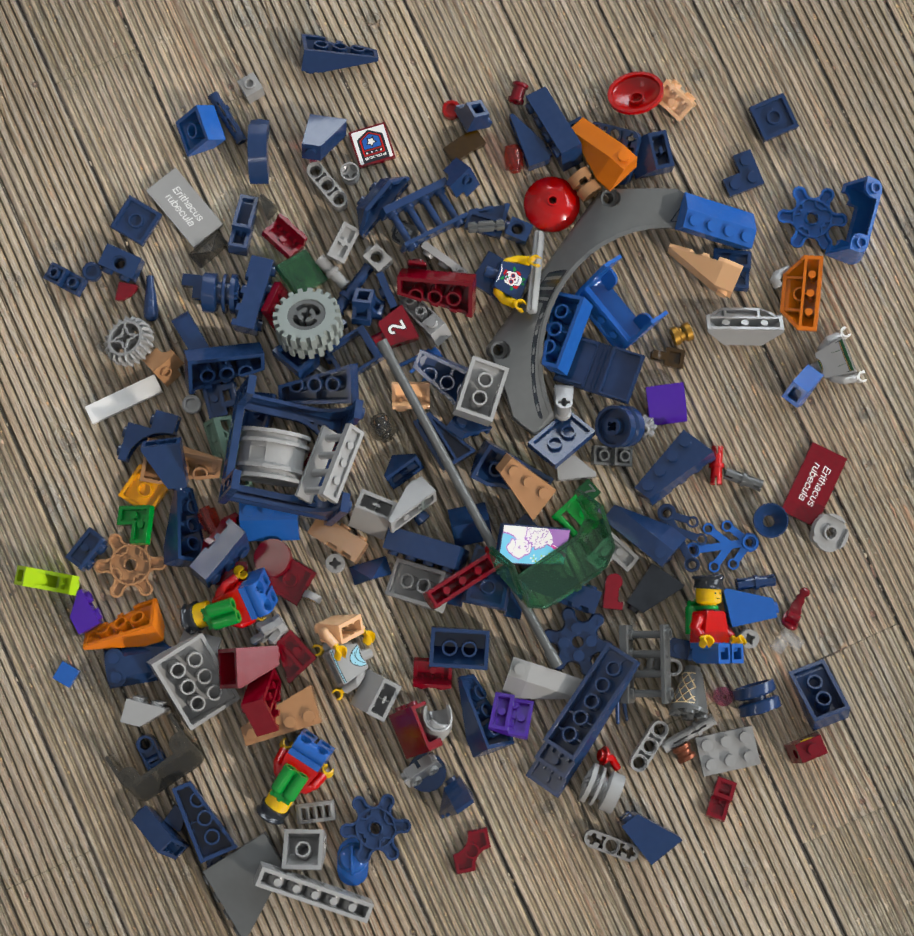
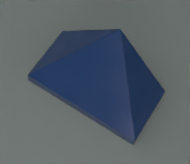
[384,453,425,490]
[349,556,391,585]

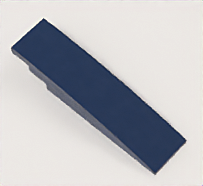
[526,642,640,798]

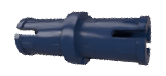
[735,574,776,591]

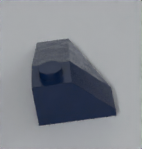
[300,34,379,74]
[412,349,468,406]
[603,505,687,568]
[439,775,474,819]

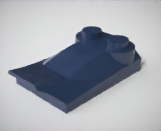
[104,641,171,689]

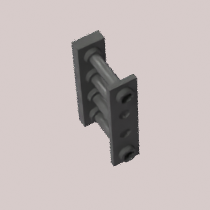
[619,624,674,704]

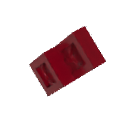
[705,776,737,822]

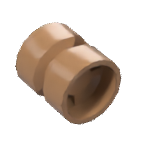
[567,166,602,202]

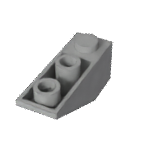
[398,297,452,347]

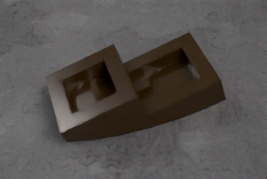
[443,130,486,162]

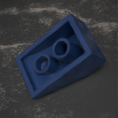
[788,659,851,731]

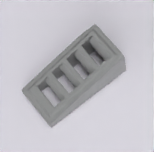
[295,799,337,824]

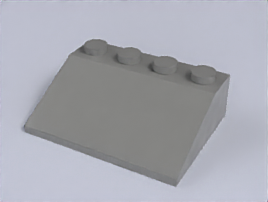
[147,632,241,731]

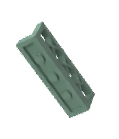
[203,415,253,487]

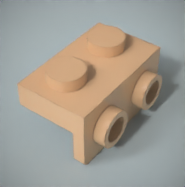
[391,381,430,412]

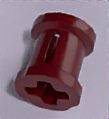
[508,81,529,105]

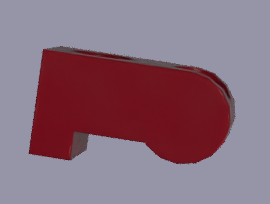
[602,573,623,610]

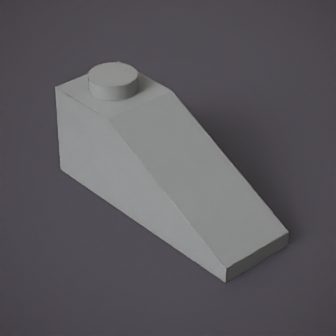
[388,476,437,533]

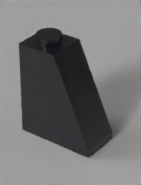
[625,563,684,614]

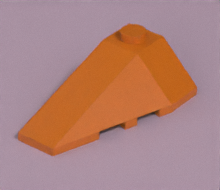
[572,117,637,192]
[83,598,165,650]

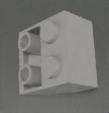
[348,489,397,540]
[350,669,402,722]
[120,695,171,727]

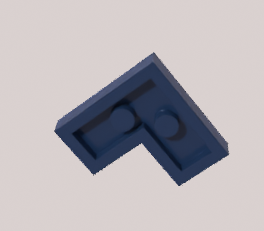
[722,149,764,198]

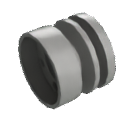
[579,763,626,814]

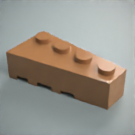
[240,684,323,746]

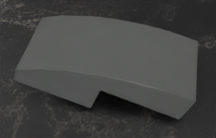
[591,445,633,467]

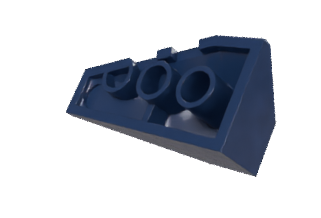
[470,439,554,490]
[164,487,204,567]
[457,674,515,758]

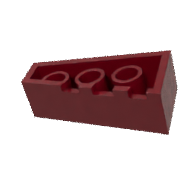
[397,268,476,318]

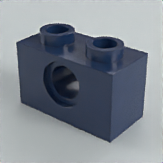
[98,243,145,283]

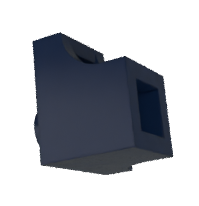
[454,100,492,132]
[443,157,480,198]
[351,288,386,326]

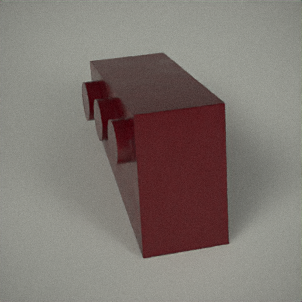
[241,668,281,737]

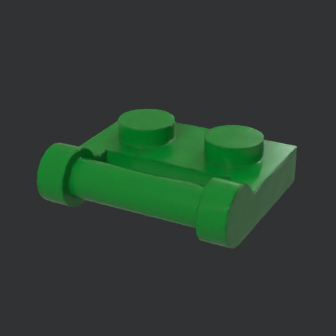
[551,493,603,545]

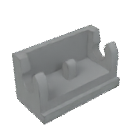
[325,221,359,265]

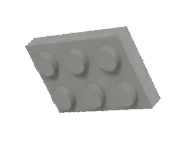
[694,725,761,776]

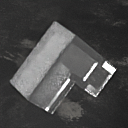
[769,627,805,654]

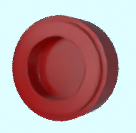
[442,100,459,120]

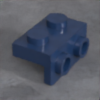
[65,527,108,572]

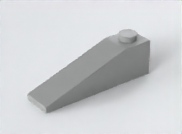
[501,656,583,699]

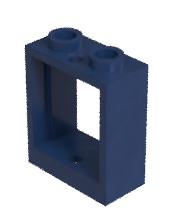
[324,325,384,375]

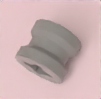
[325,554,346,574]
[738,629,759,649]

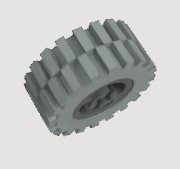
[273,288,344,359]

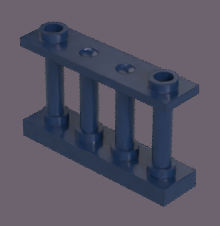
[378,177,468,253]

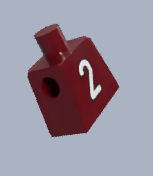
[371,305,419,349]

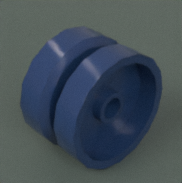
[595,405,645,448]
[732,678,782,718]

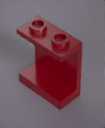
[388,700,443,759]

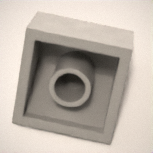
[281,829,327,870]

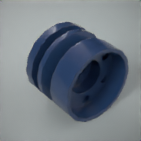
[201,272,241,314]

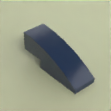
[228,194,259,256]

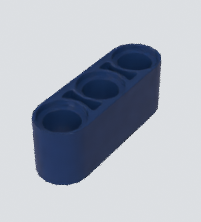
[171,311,210,350]

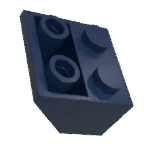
[628,130,675,180]

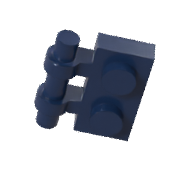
[202,378,238,419]

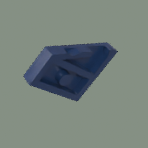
[464,203,510,239]
[446,415,492,439]

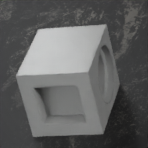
[237,72,265,104]
[363,243,393,273]

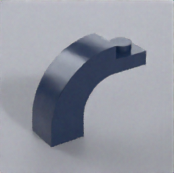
[247,119,270,184]

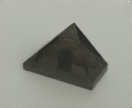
[188,230,228,269]

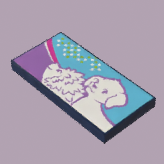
[494,523,571,567]

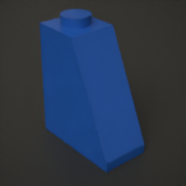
[721,588,779,627]

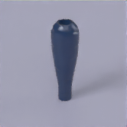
[143,275,159,322]

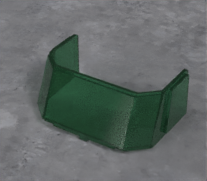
[489,489,616,610]

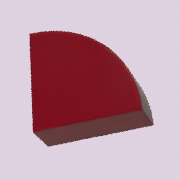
[115,282,139,302]

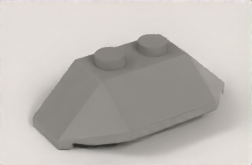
[706,307,785,346]

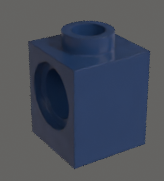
[503,216,533,246]

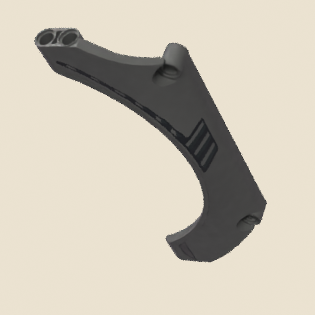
[486,188,684,437]

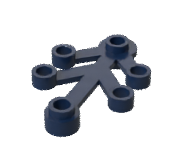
[657,504,707,573]

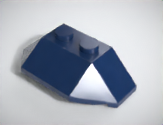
[357,176,411,240]

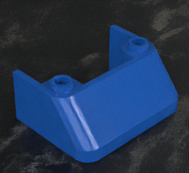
[575,255,668,349]

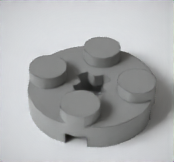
[809,513,849,552]

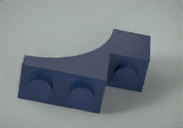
[117,410,182,463]

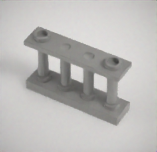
[295,423,365,504]

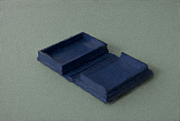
[553,336,645,404]

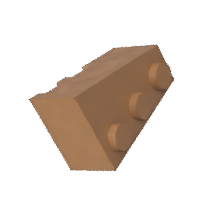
[495,453,556,521]
[307,519,369,564]

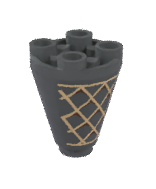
[669,665,709,721]

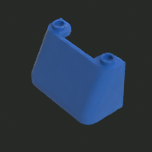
[825,176,882,265]

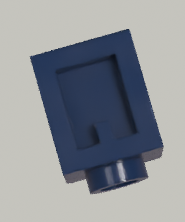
[670,637,693,661]

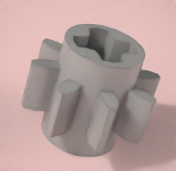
[642,414,657,440]

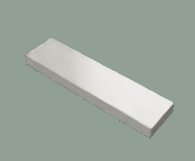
[85,374,163,425]

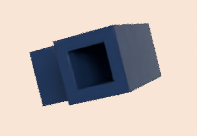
[181,273,203,301]

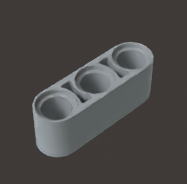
[307,162,348,212]
[628,720,669,772]

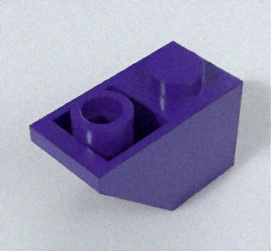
[70,589,103,635]

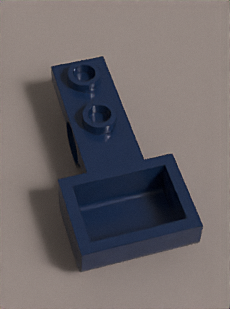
[272,318,348,379]

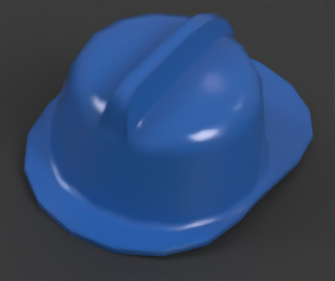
[337,838,369,886]

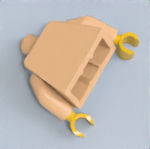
[314,614,375,661]

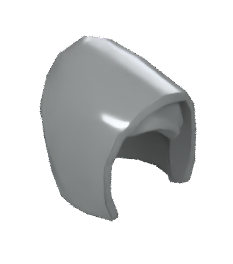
[420,704,453,741]

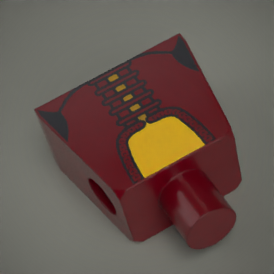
[784,731,828,764]

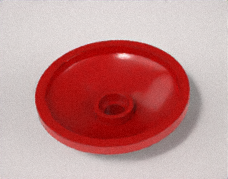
[607,71,664,115]
[524,177,580,232]

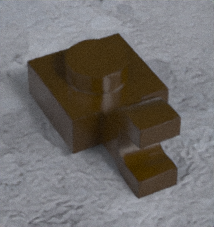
[649,347,686,370]

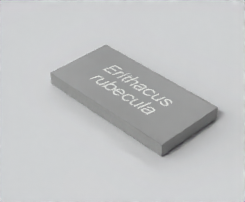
[146,167,223,249]

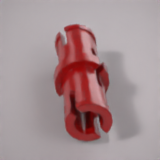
[709,446,724,486]

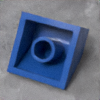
[175,105,226,157]

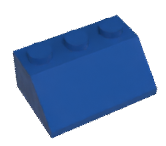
[239,503,300,542]

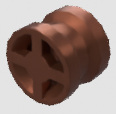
[672,741,696,764]

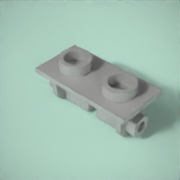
[400,753,442,788]

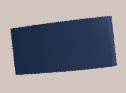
[43,262,89,298]

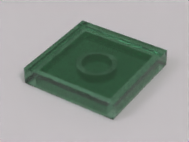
[275,249,328,294]

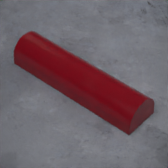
[423,552,498,610]

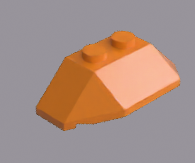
[780,255,824,332]

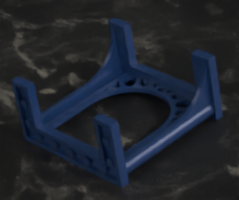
[218,374,365,526]

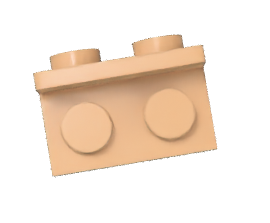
[659,79,697,122]

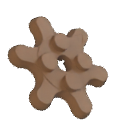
[94,533,167,598]

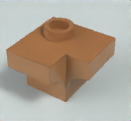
[143,348,184,387]

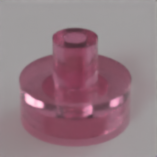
[713,687,733,706]

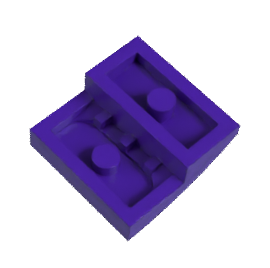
[645,382,687,426]
[488,692,534,740]

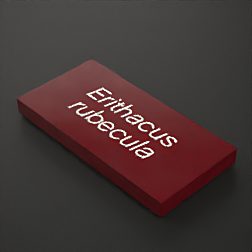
[782,442,847,526]

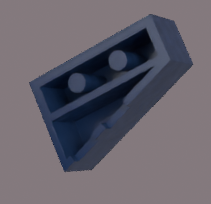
[413,412,476,473]

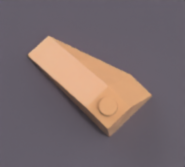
[667,243,743,298]

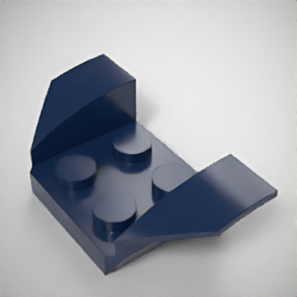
[447,570,522,620]

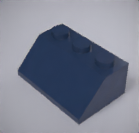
[429,626,490,670]

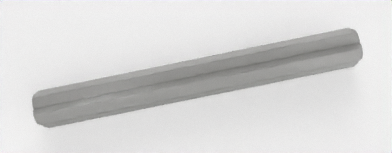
[526,230,545,315]

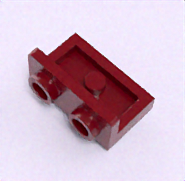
[261,213,307,260]
[412,657,452,690]

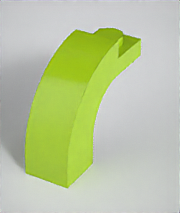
[14,565,80,596]

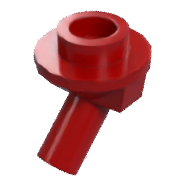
[597,746,621,771]

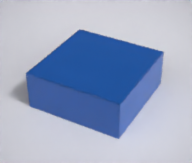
[52,661,80,688]

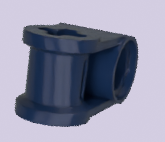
[136,733,168,773]

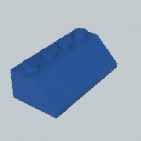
[675,192,757,250]

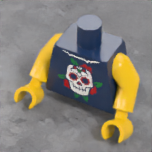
[483,255,542,313]

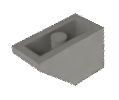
[556,455,597,482]

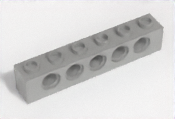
[253,861,374,923]

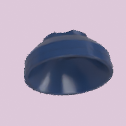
[753,503,788,538]

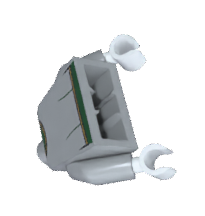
[809,327,867,385]

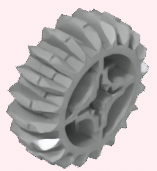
[103,316,155,367]

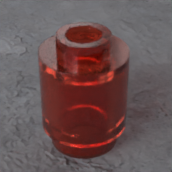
[503,144,524,174]
[197,505,221,535]

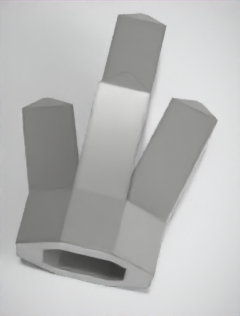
[250,613,289,646]

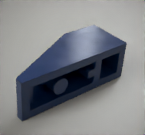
[509,113,552,172]

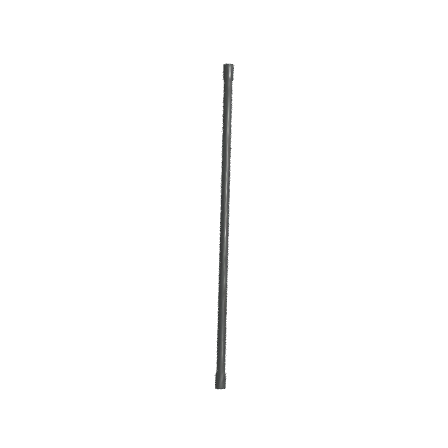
[376,339,563,669]

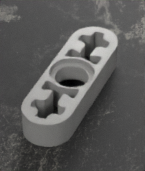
[583,829,639,862]

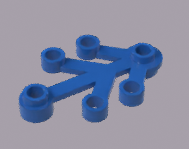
[687,520,759,573]

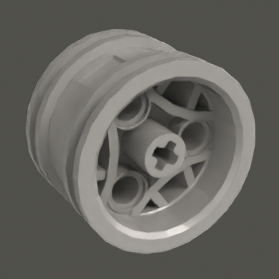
[235,426,311,488]

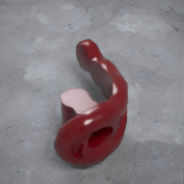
[781,587,810,630]

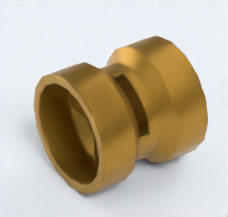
[669,322,694,346]

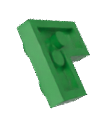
[117,505,155,545]

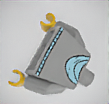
[312,641,373,700]

